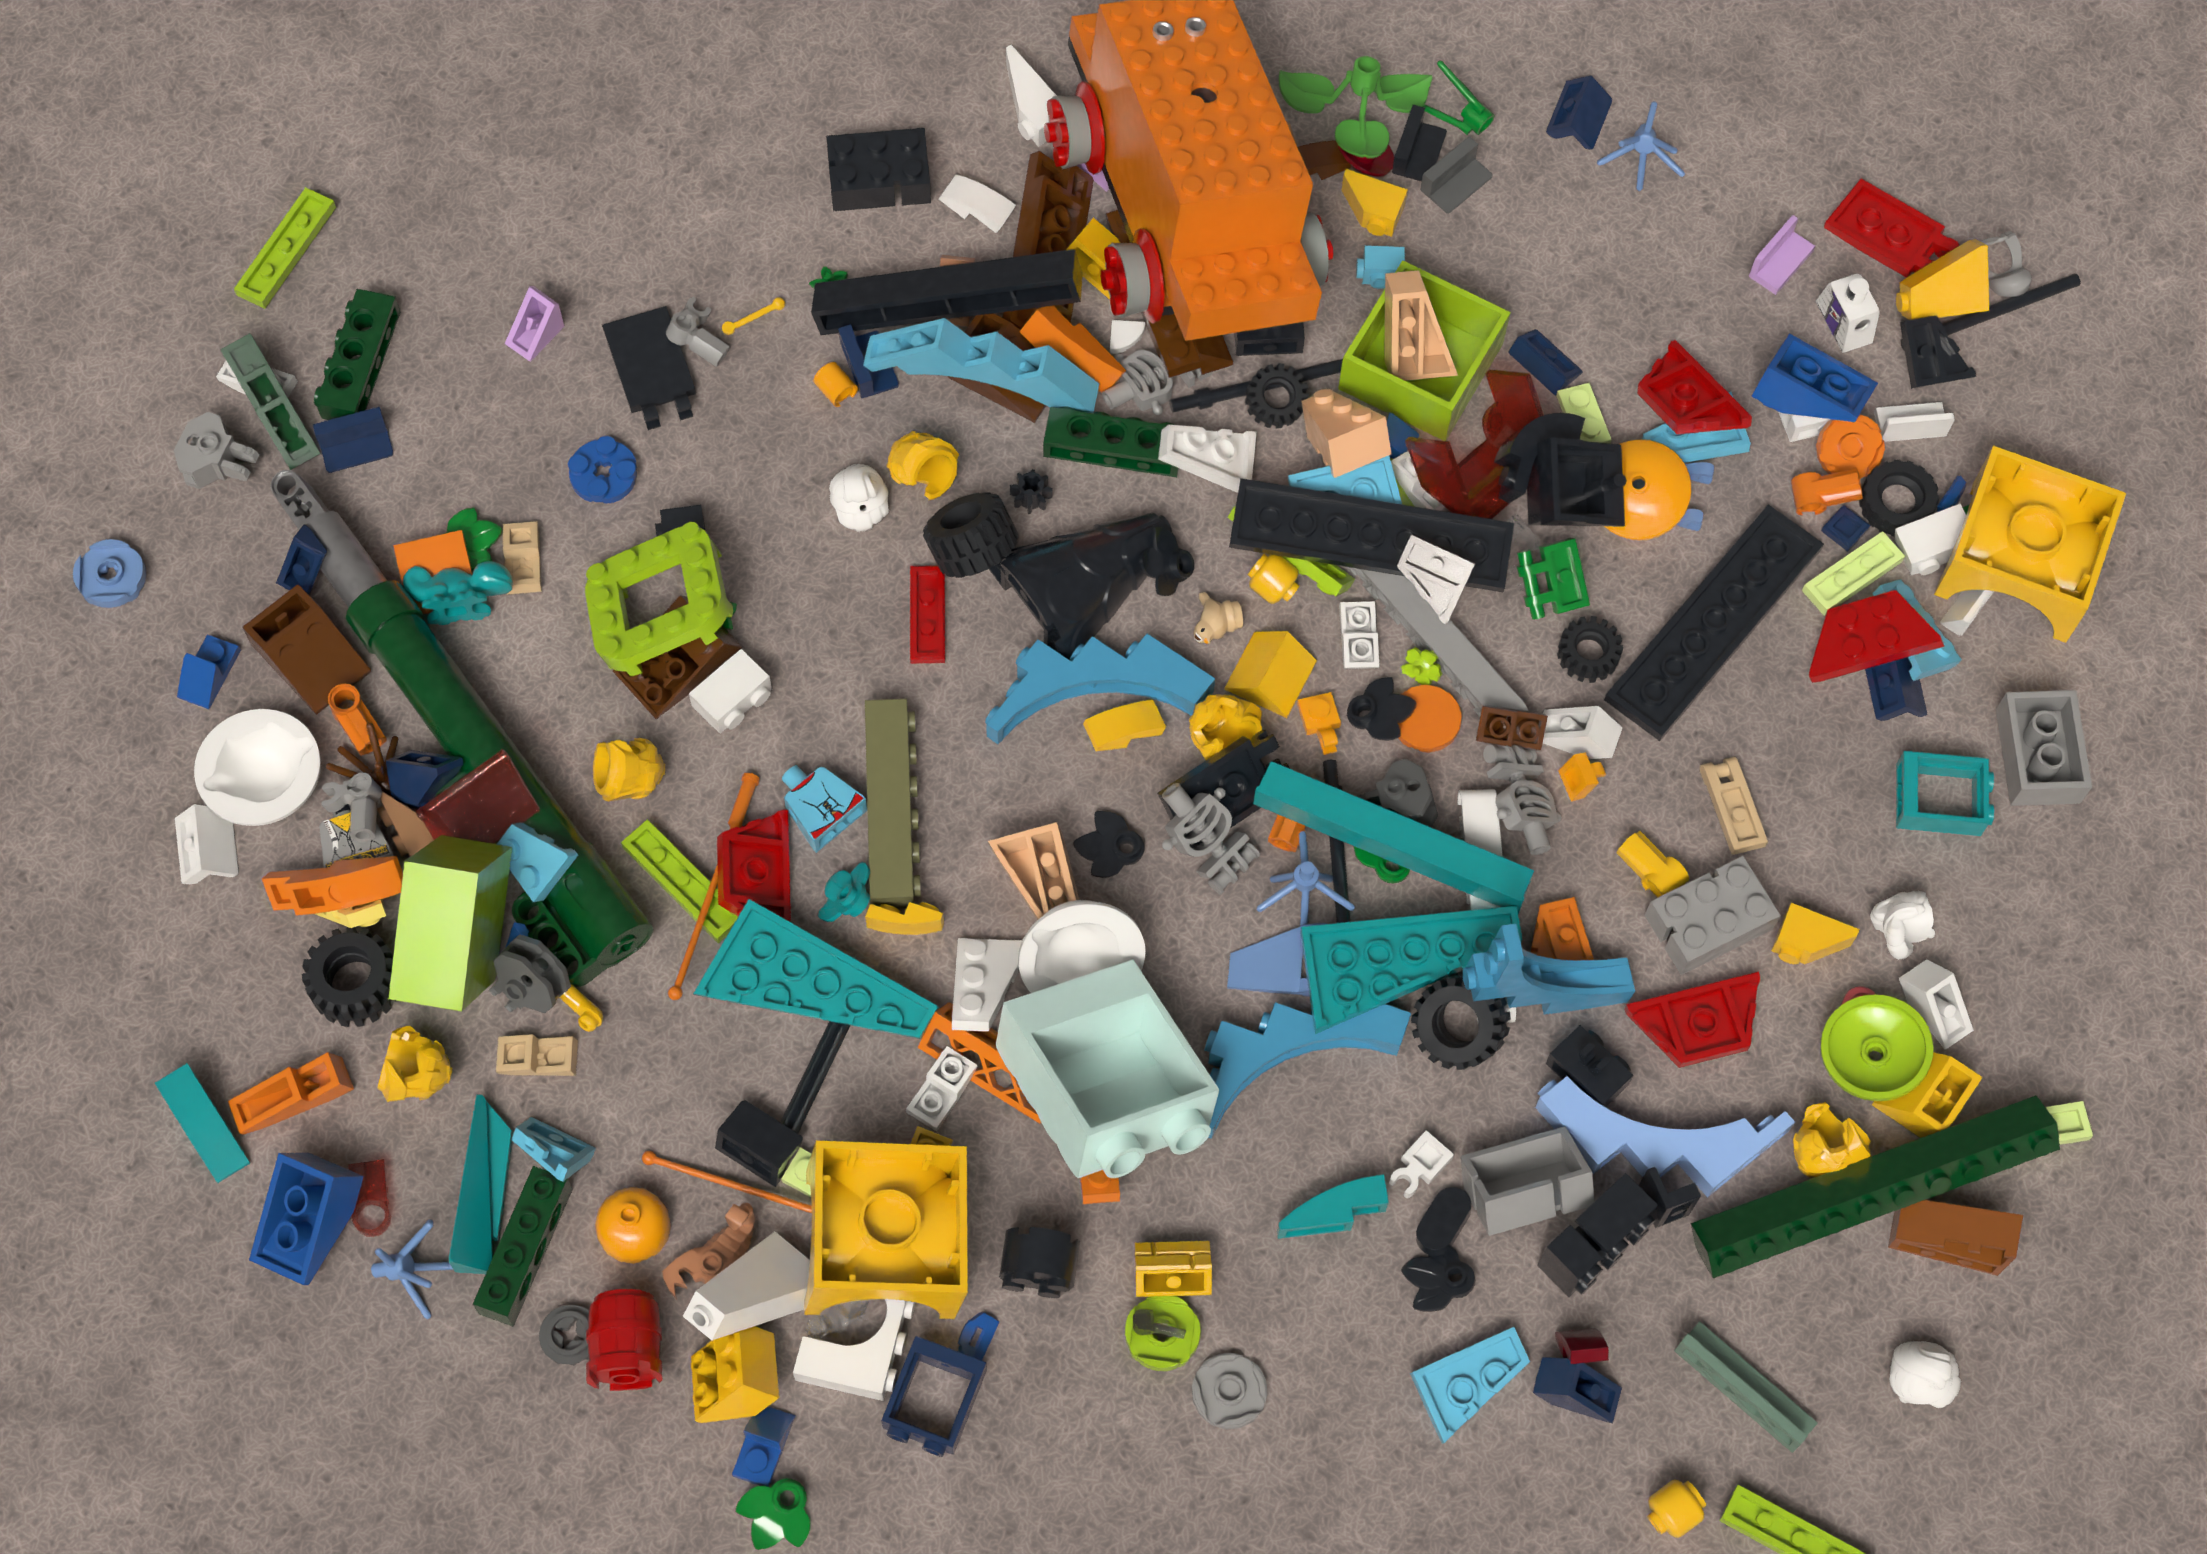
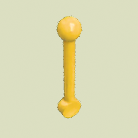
[722,297,785,335]

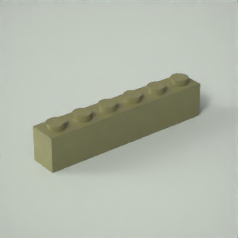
[865,699,921,909]

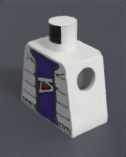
[1816,274,1879,353]

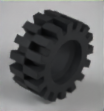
[1245,363,1309,429]
[1557,616,1623,683]

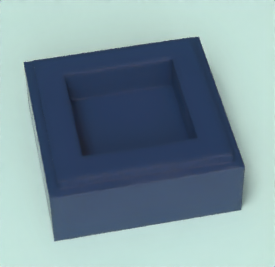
[1821,505,1870,552]

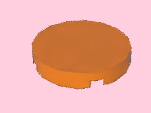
[1816,414,1885,479]
[1398,685,1462,753]

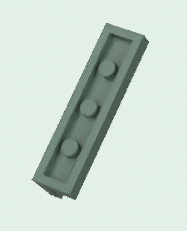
[1674,1321,1818,1453]

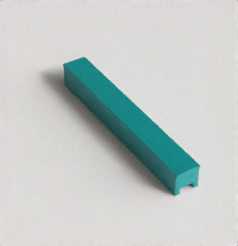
[1253,761,1534,915]

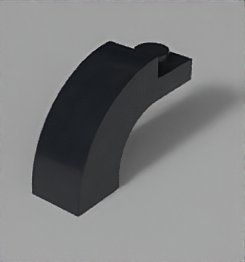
[1494,413,1585,503]

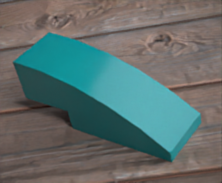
[155,1063,250,1183]
[1277,1174,1389,1239]

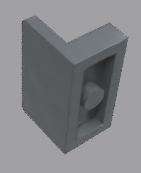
[1420,136,1493,214]

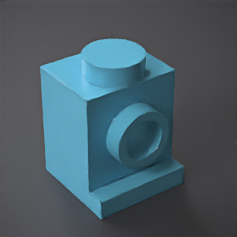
[1356,246,1405,289]

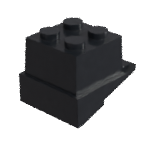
[1527,437,1627,527]

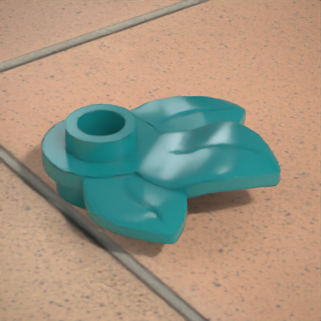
[818,861,870,922]

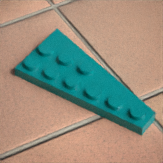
[693,899,939,1039]
[1300,906,1523,1034]

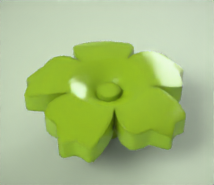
[1401,647,1442,685]

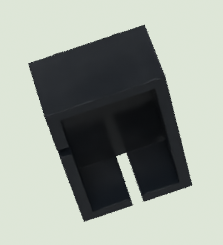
[826,128,931,211]
[1537,1173,1658,1297]

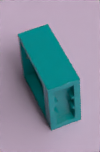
[1896,751,1994,836]

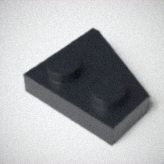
[1900,316,1977,389]

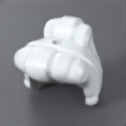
[829,464,889,532]
[1870,891,1935,960]
[1889,1341,1961,1408]

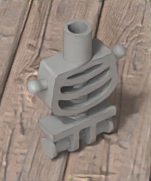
[1102,350,1213,415]
[1483,745,1562,855]
[1162,783,1260,895]

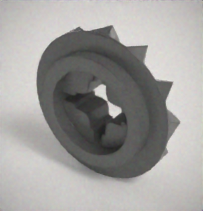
[539,1305,589,1366]

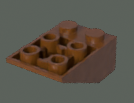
[948,313,1046,423]
[242,584,372,715]
[613,595,743,719]

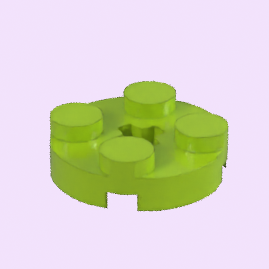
[1125,1296,1201,1371]

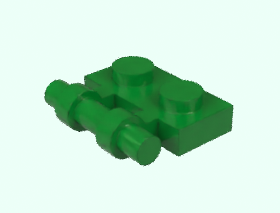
[1517,538,1590,620]

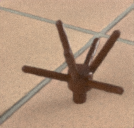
[326,723,399,796]

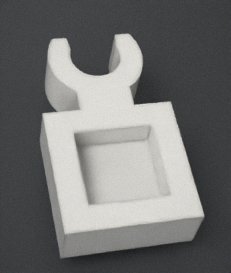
[1389,1130,1454,1199]

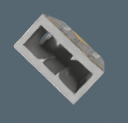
[319,804,394,868]

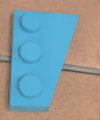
[1642,392,1751,463]
[1873,579,1962,681]
[1410,1327,1530,1444]

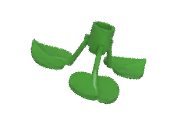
[1279,56,1432,158]

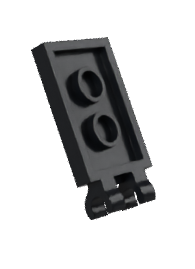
[602,306,696,430]
[1157,730,1290,848]

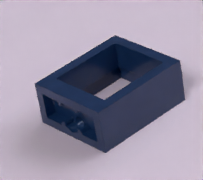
[881,1336,987,1457]

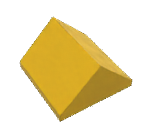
[1224,631,1317,718]

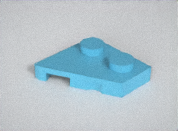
[497,823,578,902]
[512,1117,596,1182]

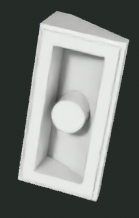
[1940,590,1994,636]

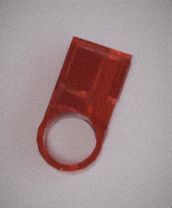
[348,1159,391,1237]

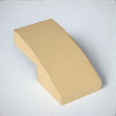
[503,521,542,595]
[496,1034,578,1076]

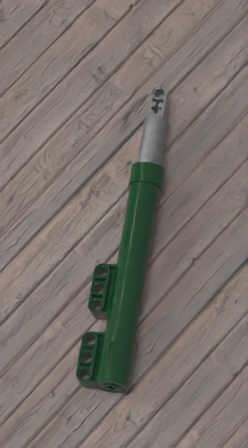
[271,470,654,987]

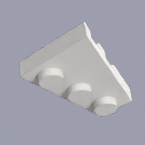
[1158,425,1257,493]
[952,938,1022,1031]

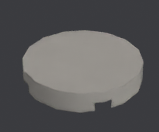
[1192,1353,1268,1429]

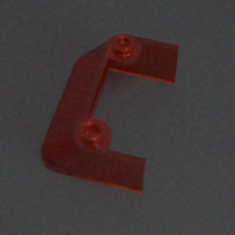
[1405,369,1544,519]

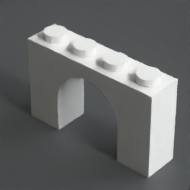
[793,1299,916,1401]

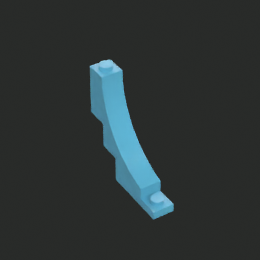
[863,318,1099,413]

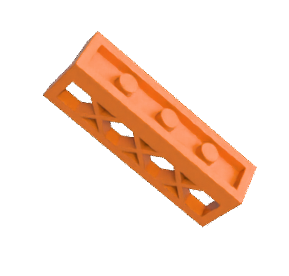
[917,1002,1041,1124]

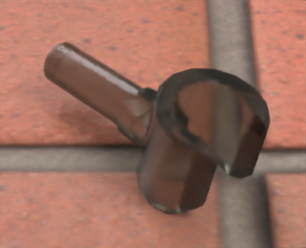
[1133,1309,1186,1339]

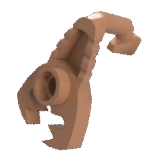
[662,1203,755,1300]

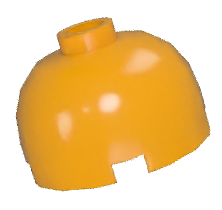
[595,1187,671,1264]

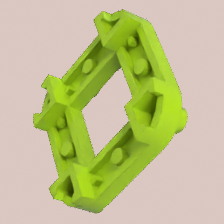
[585,522,733,676]

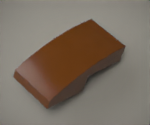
[1297,140,1352,180]
[1476,706,1548,750]

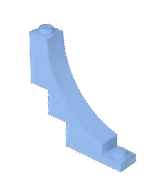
[1535,1076,1795,1198]

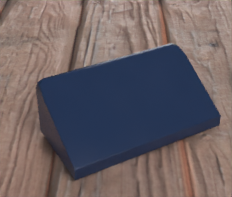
[1508,329,1583,396]
[276,524,327,595]

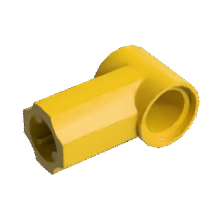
[1617,831,1689,898]

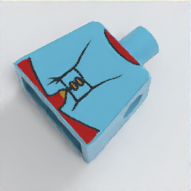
[782,765,867,853]

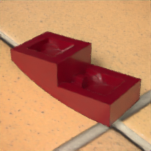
[1555,1328,1609,1364]

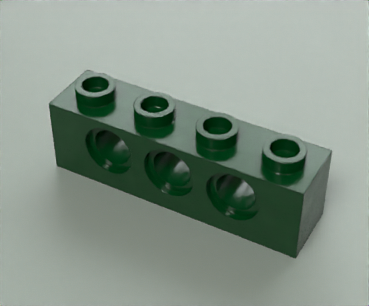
[314,289,401,420]
[1043,407,1179,478]
[473,1166,573,1327]

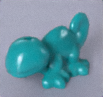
[403,561,513,626]

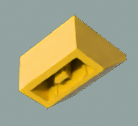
[1872,1052,1983,1138]
[691,1326,779,1423]

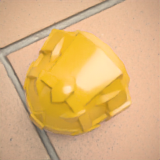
[886,431,959,501]
[1189,694,1262,760]
[593,738,665,802]
[377,1026,452,1102]
[1793,1102,1871,1178]

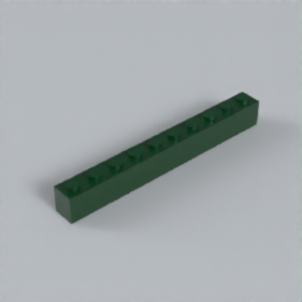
[1691,1095,2060,1278]

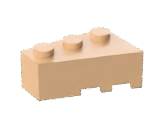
[1384,270,1458,381]
[1301,389,1391,478]
[988,822,1079,920]

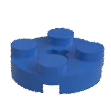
[568,436,637,504]

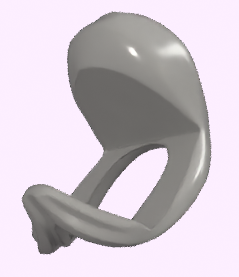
[1981,231,2032,297]

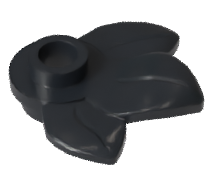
[1139,527,1194,596]
[1347,677,1417,741]
[1073,811,1144,878]
[1401,1247,1476,1312]

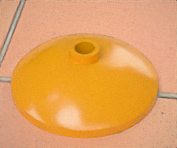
[1604,439,1691,540]

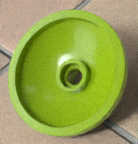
[1821,994,1933,1101]

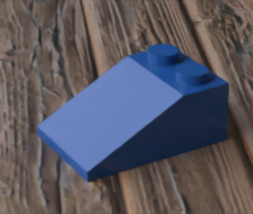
[1752,333,1878,422]
[249,1152,364,1285]

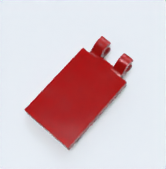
[1824,179,1960,278]

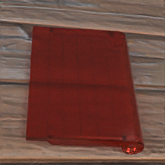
[416,749,540,844]

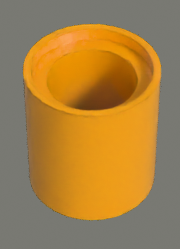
[813,362,858,407]

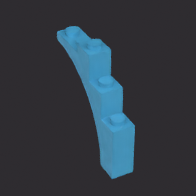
[985,634,1215,744]
[1463,924,1635,1015]
[1204,1002,1411,1139]

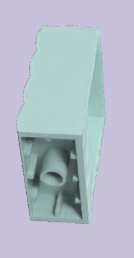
[996,960,1219,1178]

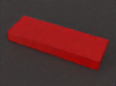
[910,566,945,664]

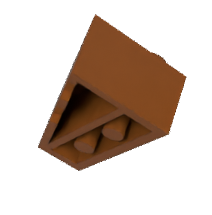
[1888,1199,2023,1276]

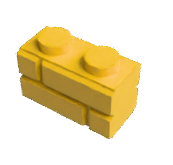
[1135,1241,1212,1297]

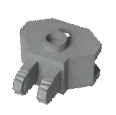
[173,412,260,489]

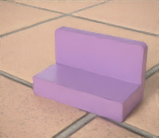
[1749,215,1815,295]

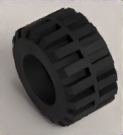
[923,492,1019,578]
[302,927,397,1027]
[1411,974,1511,1070]

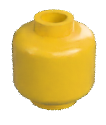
[1247,553,1300,604]
[1647,1479,1706,1538]

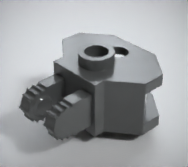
[1357,759,1438,828]
[488,934,571,1013]

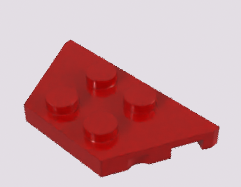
[1637,340,1752,434]
[1809,590,1945,683]
[717,809,791,922]
[1624,972,1760,1068]

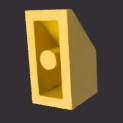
[1341,169,1408,237]
[1066,217,1120,299]
[1771,903,1860,964]

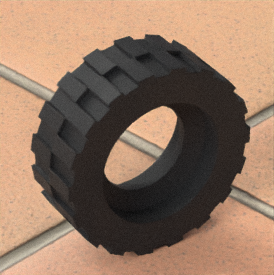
[1859,460,1939,537]

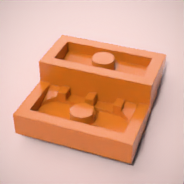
[393,530,473,614]

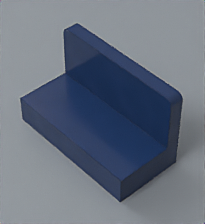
[1546,75,1612,150]
[838,324,899,399]
[313,407,394,473]
[1865,657,1927,721]

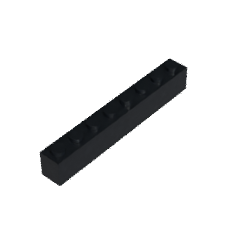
[811,249,1083,335]

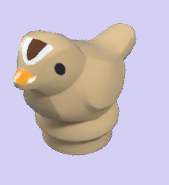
[1193,592,1243,645]

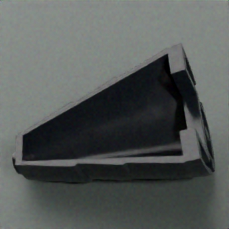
[989,512,1172,660]

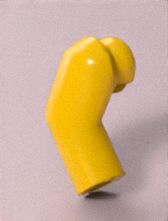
[559,984,603,1032]

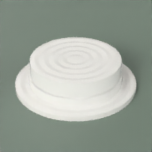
[194,709,321,826]
[1018,900,1145,993]

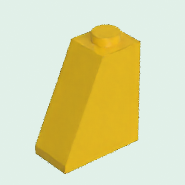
[1896,239,1989,320]

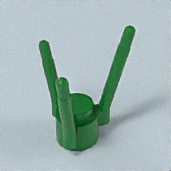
[1423,60,1495,135]

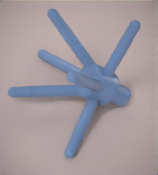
[1597,101,1685,191]
[1257,831,1355,926]
[371,1220,453,1319]

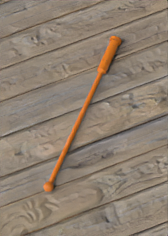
[668,773,760,1000]
[642,1151,812,1213]

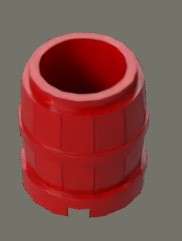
[586,1289,662,1391]

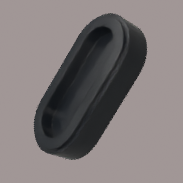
[1416,1187,1471,1256]

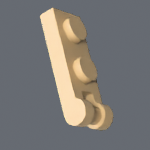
[1700,756,1768,855]

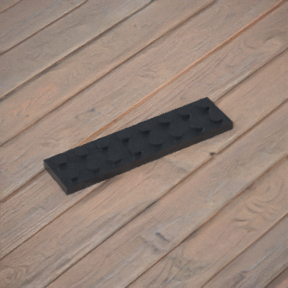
[1229,478,1514,593]
[1604,504,1824,741]

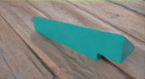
[449,1094,513,1274]

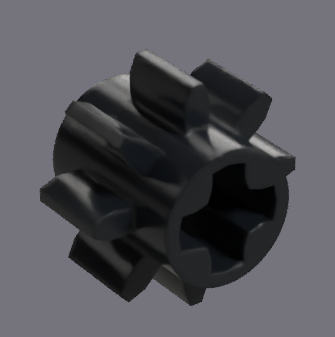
[1010,469,1053,514]

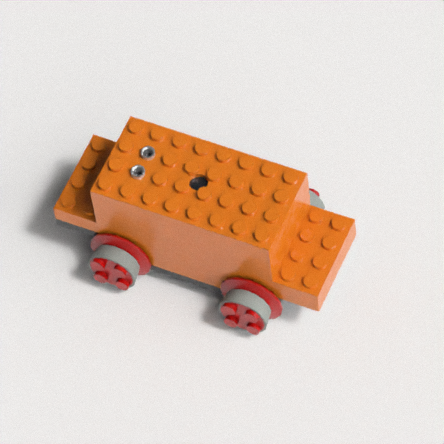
[1044,0,1334,341]

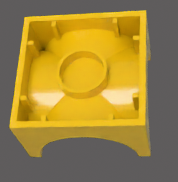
[1934,446,2126,643]
[804,1140,968,1319]

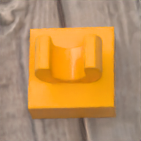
[1558,752,1606,802]

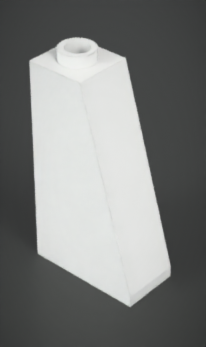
[683,1231,810,1340]

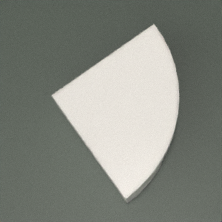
[1110,320,1145,354]

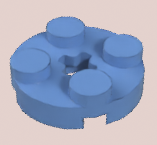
[73,539,146,608]

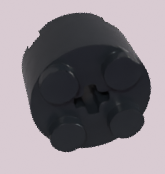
[999,1227,1080,1298]

